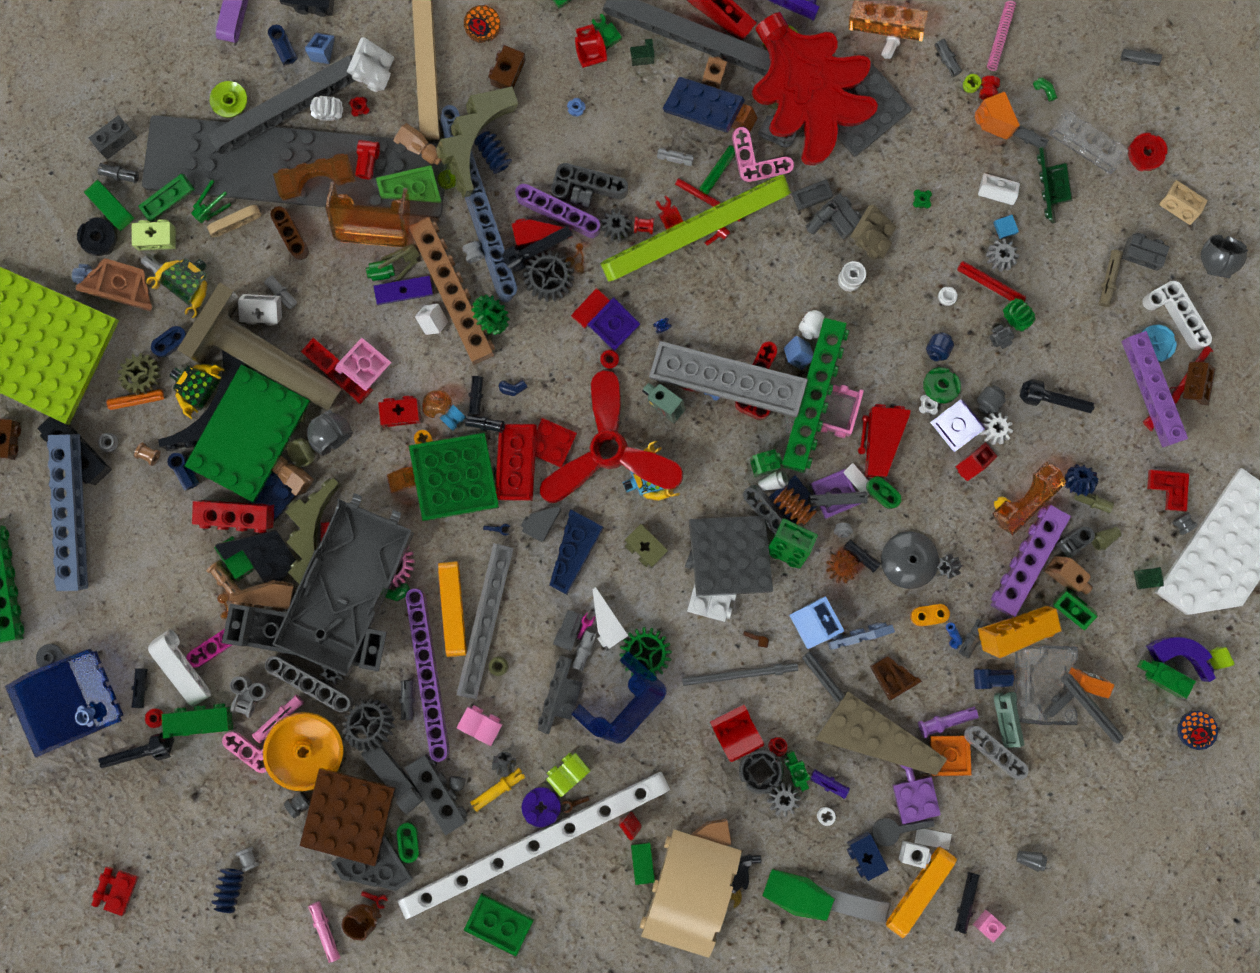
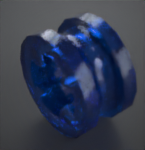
[653,318,672,334]

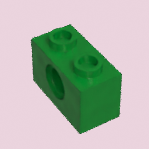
[1053,587,1098,631]

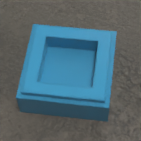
[993,215,1019,239]

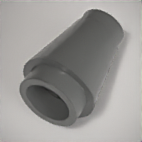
[1016,850,1047,872]

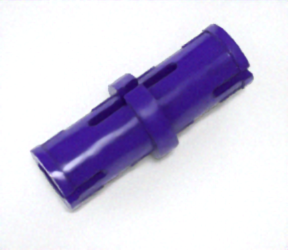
[810,769,850,799]

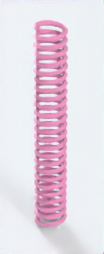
[987,1,1016,71]

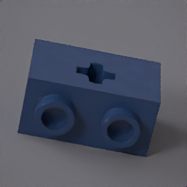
[846,832,889,881]

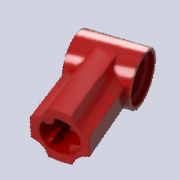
[355,140,380,180]

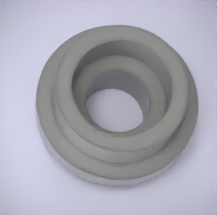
[98,433,118,452]
[834,523,853,538]

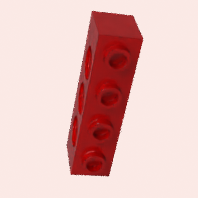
[192,500,274,533]

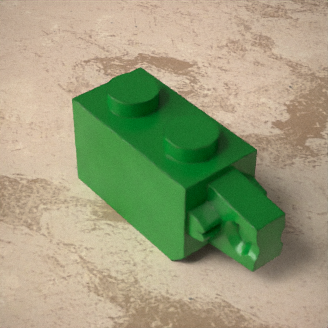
[750,449,782,478]
[1137,660,1196,699]

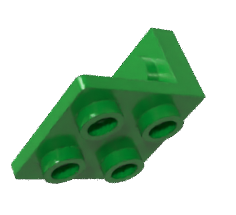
[768,518,818,569]

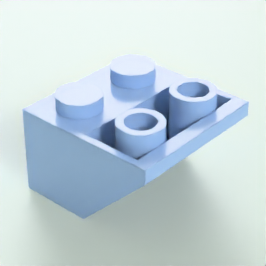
[789,596,844,649]

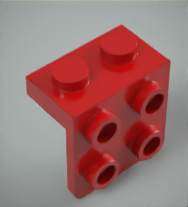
[710,705,764,762]

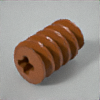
[773,486,817,526]

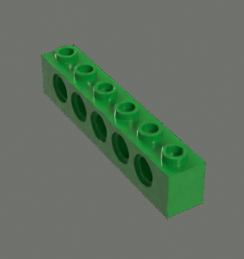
[0,525,24,644]

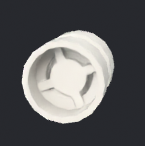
[838,261,866,292]

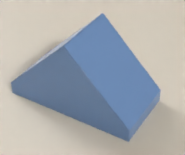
[305,33,334,64]

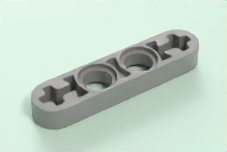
[964,726,1028,780]

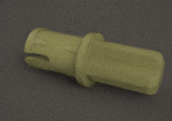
[1074,493,1114,513]

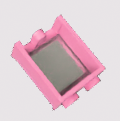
[815,385,864,438]

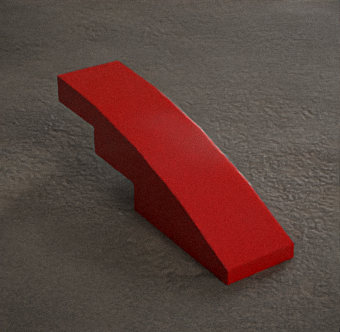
[300,338,373,404]

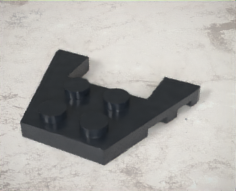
[215,530,296,583]

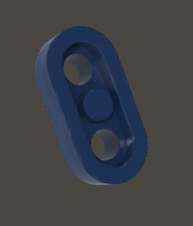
[151,326,187,357]

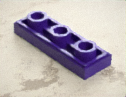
[374,276,433,305]

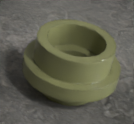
[489,657,508,676]

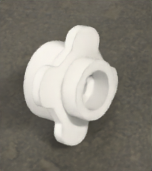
[919,395,938,415]

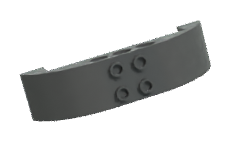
[222,604,387,672]

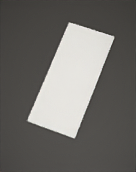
[843,463,875,497]
[915,829,952,850]

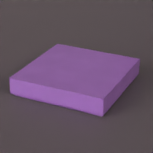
[810,469,861,519]

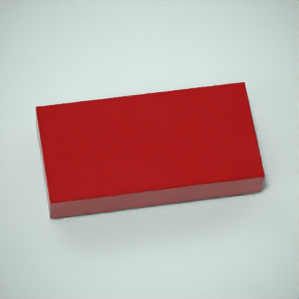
[571,288,610,329]

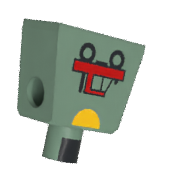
[642,383,686,424]

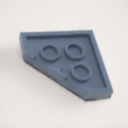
[827,622,895,650]

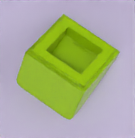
[1209,647,1235,670]

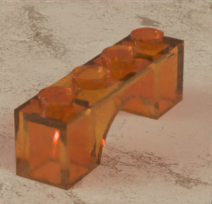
[273,154,356,201]
[992,461,1066,536]

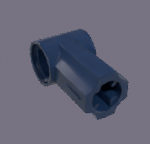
[268,24,298,65]
[167,453,200,491]
[973,669,1014,689]

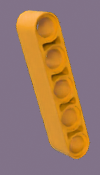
[438,561,467,657]
[886,846,957,938]

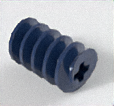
[474,131,513,174]
[211,868,244,913]

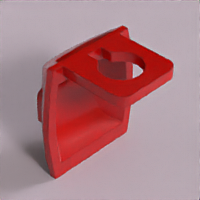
[575,24,607,68]

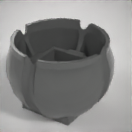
[1201,235,1248,278]
[307,410,353,456]
[739,749,784,794]

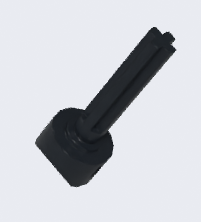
[502,226,573,272]
[1020,379,1095,414]
[98,732,174,768]

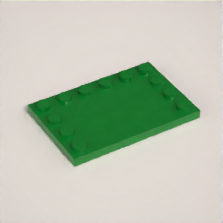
[185,364,310,503]

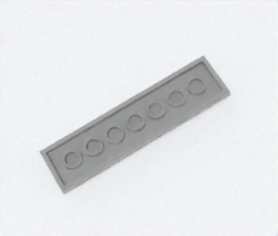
[649,341,808,417]

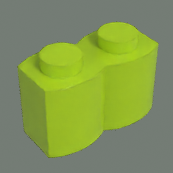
[546,752,591,797]

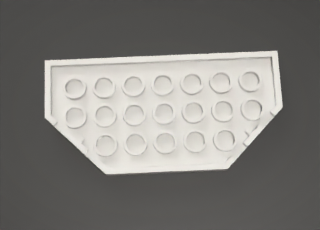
[1155,468,1260,615]

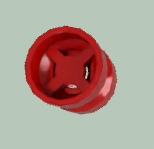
[979,76,1001,100]

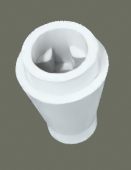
[758,470,788,491]

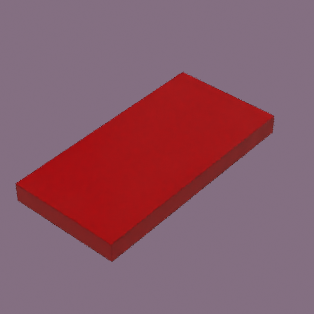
[496,424,537,501]

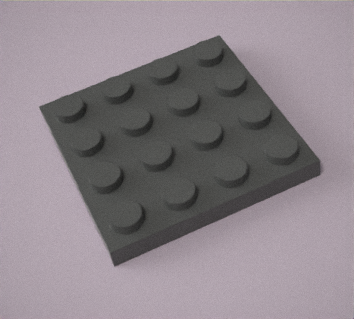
[837,54,912,157]
[689,516,773,597]

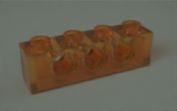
[848,0,928,41]

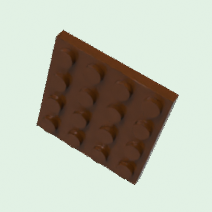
[300,768,396,866]

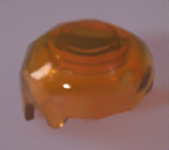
[422,390,452,418]

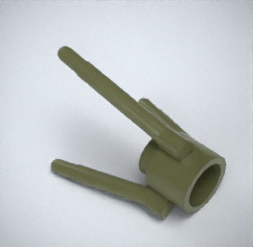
[378,243,420,282]

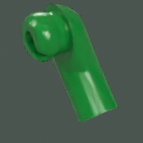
[1033,77,1058,102]
[385,583,410,601]

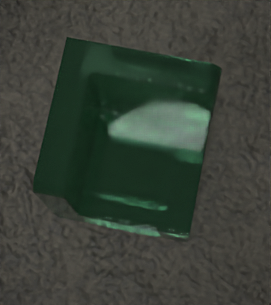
[630,39,655,66]
[1134,567,1164,590]

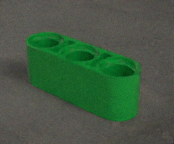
[84,179,135,231]

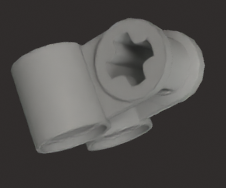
[230,676,270,718]

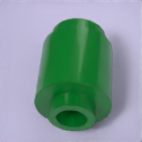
[366,260,395,282]

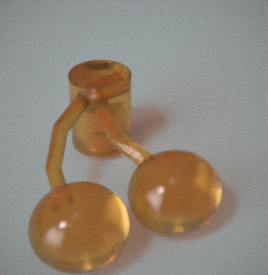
[565,243,584,272]
[217,594,228,620]

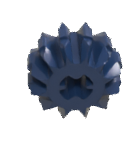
[1064,464,1098,497]

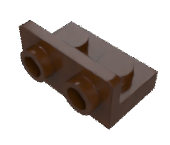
[1183,362,1216,406]

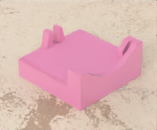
[335,338,391,391]

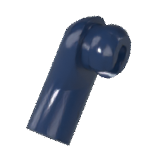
[498,380,528,396]

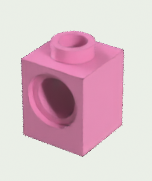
[973,910,1006,943]

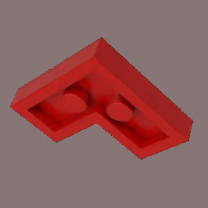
[1147,470,1189,512]

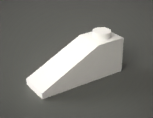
[592,587,628,649]

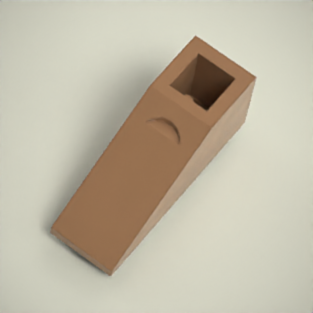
[229,580,293,611]
[690,819,731,846]

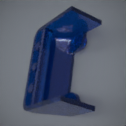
[571,651,667,744]

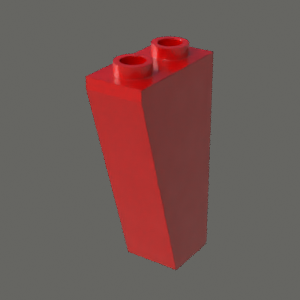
[687,0,757,40]
[865,404,911,479]

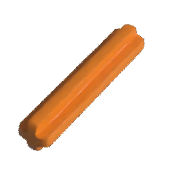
[106,389,164,410]

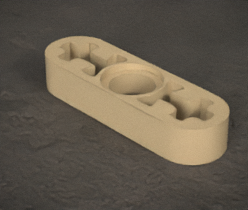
[207,205,261,238]

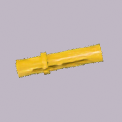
[470,767,526,812]

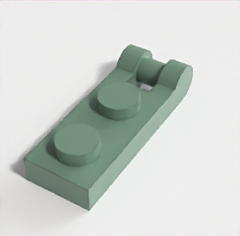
[994,692,1025,748]

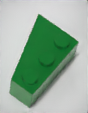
[161,703,233,738]

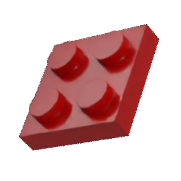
[535,418,577,468]

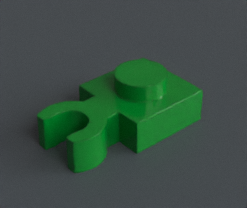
[592,14,622,50]

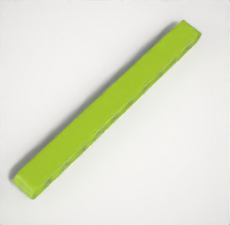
[600,174,791,281]

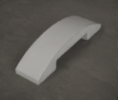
[817,884,889,923]

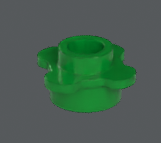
[913,189,932,209]

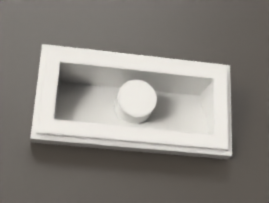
[978,173,1020,205]

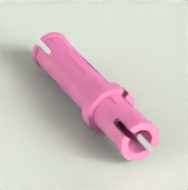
[252,695,304,743]
[308,901,341,963]

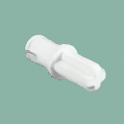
[881,23,906,59]

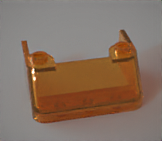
[325,181,410,247]

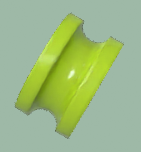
[963,74,981,93]

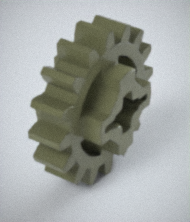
[117,353,161,395]

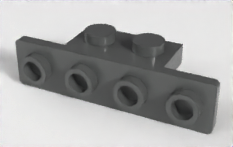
[538,656,582,734]

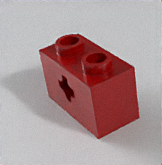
[378,396,421,428]

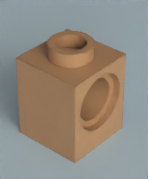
[702,57,727,89]

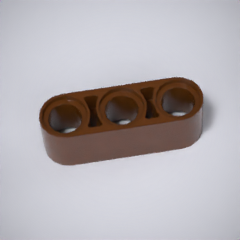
[270,206,309,260]

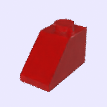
[955,442,998,481]

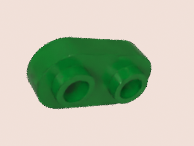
[866,477,901,509]
[397,822,420,863]

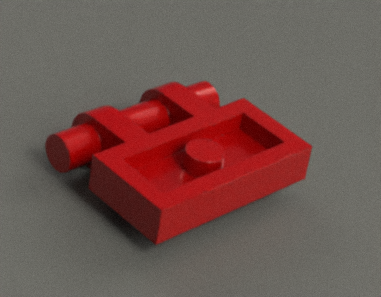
[91,866,139,916]

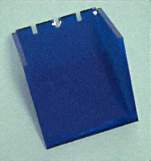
[5,649,124,758]

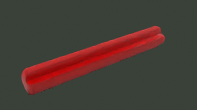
[957,261,1026,302]

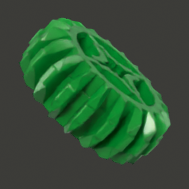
[620,627,672,680]

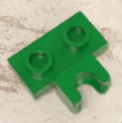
[784,750,810,792]

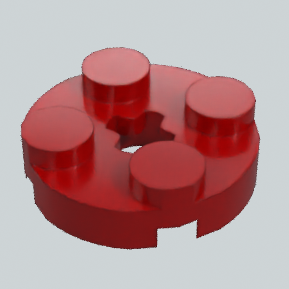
[1127,132,1168,172]

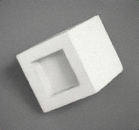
[415,304,448,335]

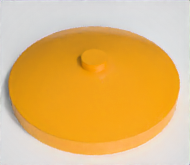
[263,712,343,791]

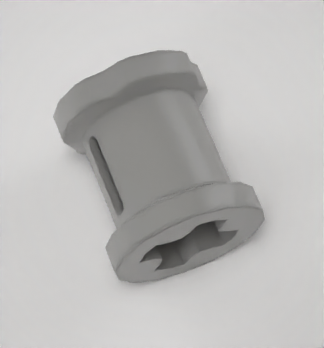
[236,846,259,872]

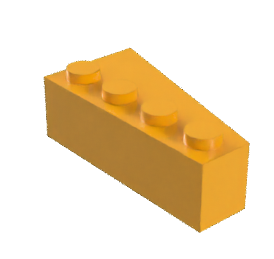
[978,606,1062,658]

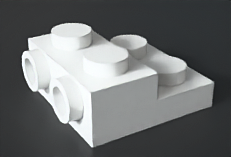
[347,37,394,92]
[687,584,737,622]

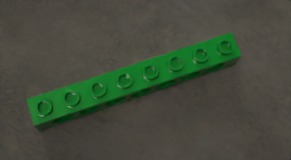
[782,318,850,473]

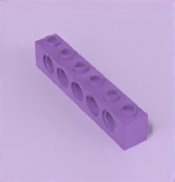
[1121,331,1188,448]
[990,505,1071,617]

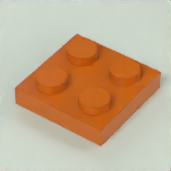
[929,735,971,776]

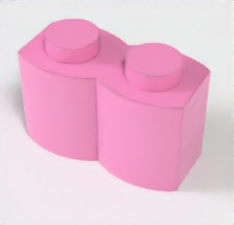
[457,705,503,746]

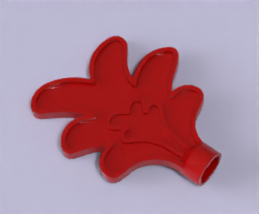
[752,12,878,166]

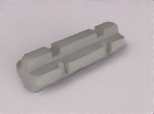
[657,148,694,166]

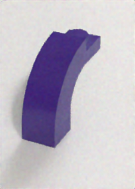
[1146,637,1216,682]

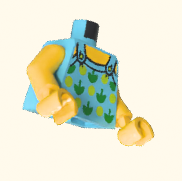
[622,441,680,501]

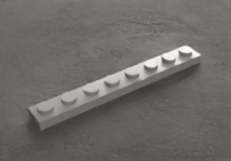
[456,543,514,699]

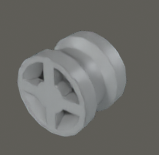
[462,241,485,263]

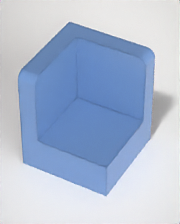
[784,336,814,370]

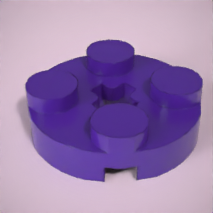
[521,787,561,827]

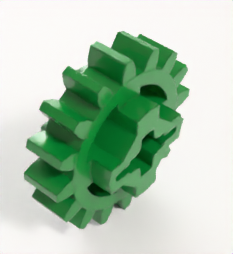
[471,294,510,335]

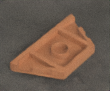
[76,258,152,312]

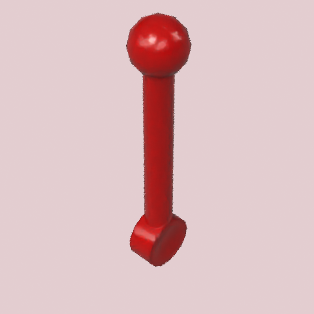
[858,415,869,454]

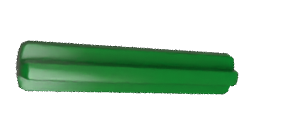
[700,145,735,194]

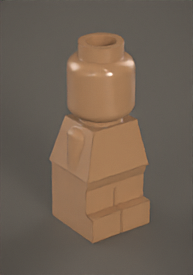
[393,123,442,166]
[272,456,315,496]

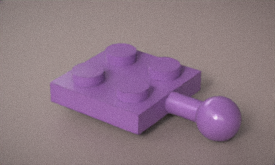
[892,765,941,824]

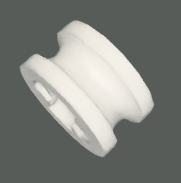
[817,807,836,826]

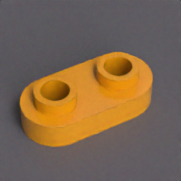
[910,604,950,626]

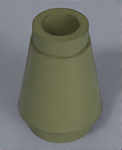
[1091,527,1121,551]

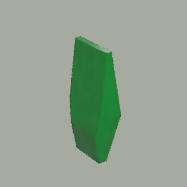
[762,869,835,921]

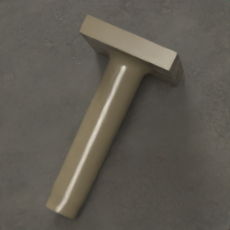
[177,282,342,411]

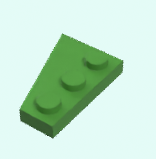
[376,165,441,203]

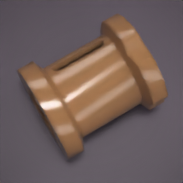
[134,442,161,466]

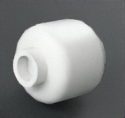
[799,310,825,340]

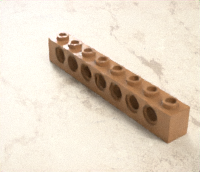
[408,217,495,365]

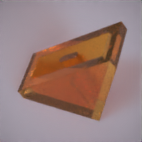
[387,467,416,494]

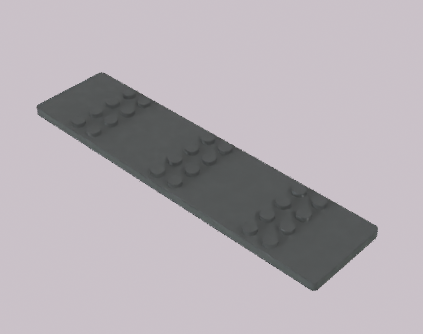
[142,115,447,218]

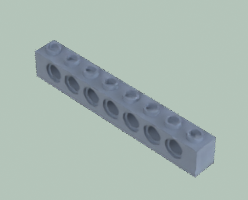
[47,434,88,591]

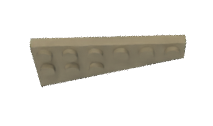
[815,692,947,775]

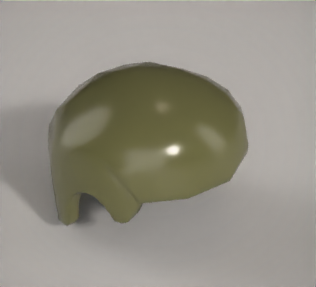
[287,438,315,468]

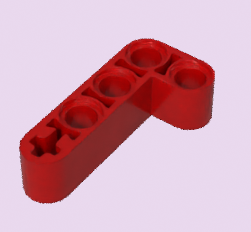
[734,341,777,420]

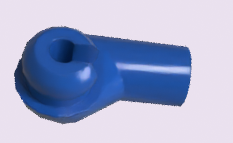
[946,623,963,649]

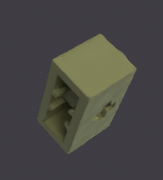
[624,524,668,568]

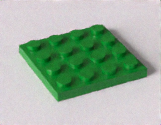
[409,433,499,522]

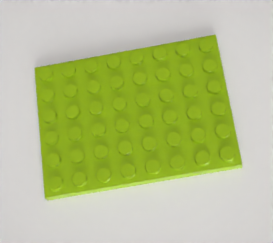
[0,267,119,425]

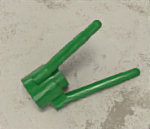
[191,180,231,223]

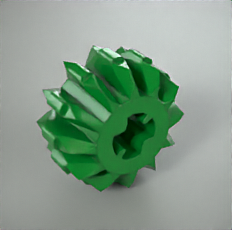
[1003,298,1036,332]

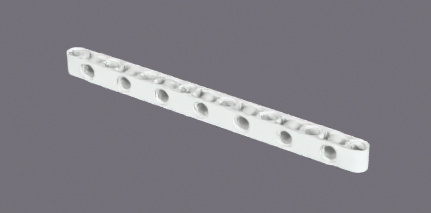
[397,772,670,919]

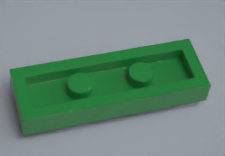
[138,174,195,222]

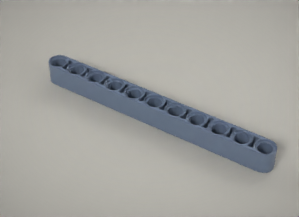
[439,105,517,302]

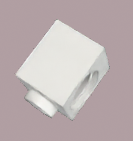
[898,841,931,868]

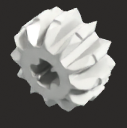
[310,96,343,121]
[980,412,1013,445]

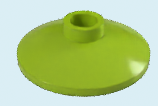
[209,81,247,118]

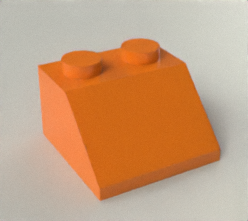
[975,92,1020,140]

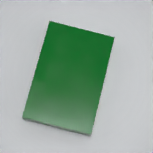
[463,893,534,956]

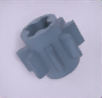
[72,264,93,284]

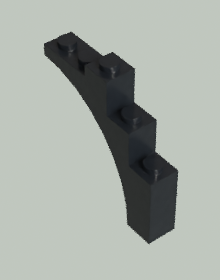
[158,351,249,451]

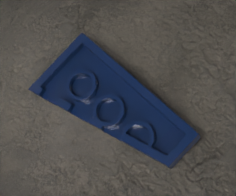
[549,509,604,595]

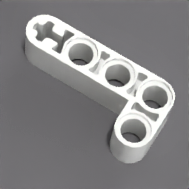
[1143,281,1212,350]
[148,629,211,707]

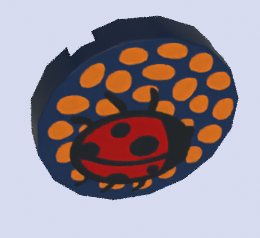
[1177,711,1218,750]

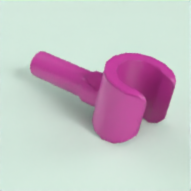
[577,612,596,640]

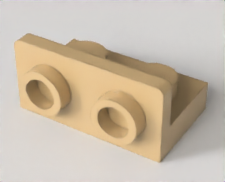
[1159,180,1208,225]

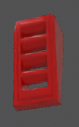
[619,811,642,840]

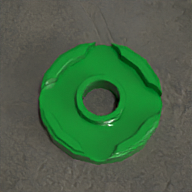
[923,367,961,404]

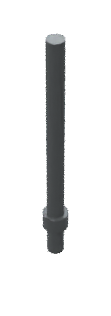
[682,663,798,686]

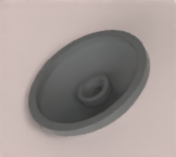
[881,531,939,589]

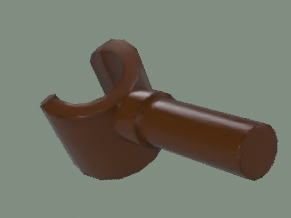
[743,631,769,648]
[562,796,590,813]

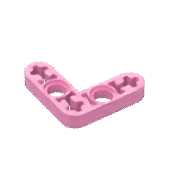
[732,127,794,182]
[222,731,267,773]

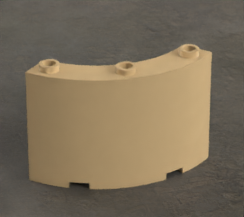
[640,830,742,958]

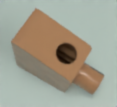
[1044,556,1093,595]

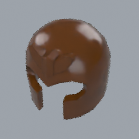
[342,903,382,941]

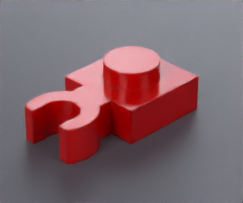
[655,196,683,230]

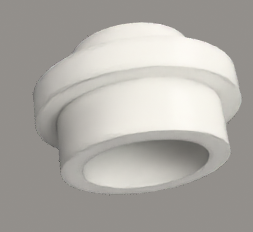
[938,287,957,306]

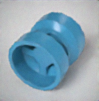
[440,404,466,431]

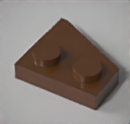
[870,656,922,700]

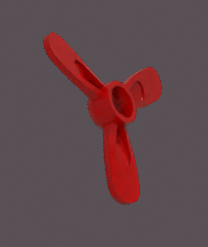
[540,371,684,503]

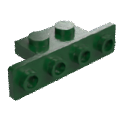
[1037,147,1073,224]

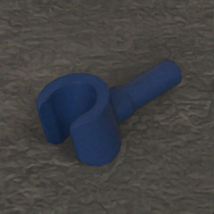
[483,524,510,536]

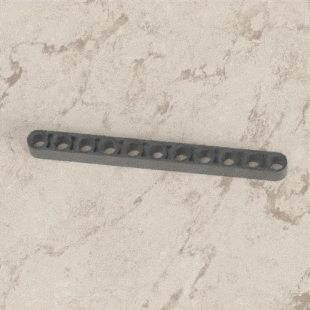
[603,0,770,76]

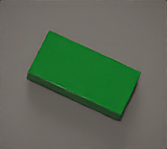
[631,842,654,885]

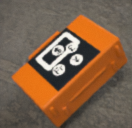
[1069,667,1115,699]

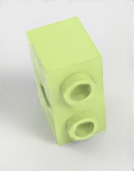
[132,219,176,251]

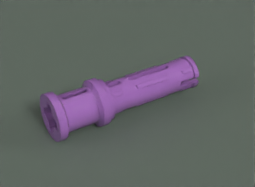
[918,706,978,738]

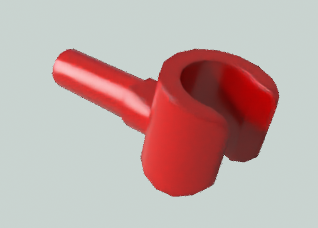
[704,227,730,246]
[361,891,388,909]

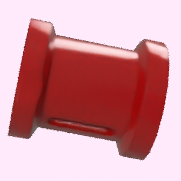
[634,216,654,235]

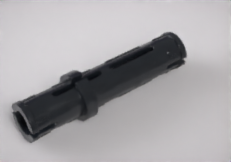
[954,872,980,934]

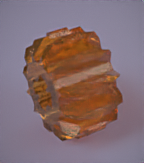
[826,551,859,584]

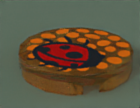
[464,5,501,43]

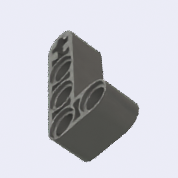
[551,163,628,202]
[361,746,423,814]

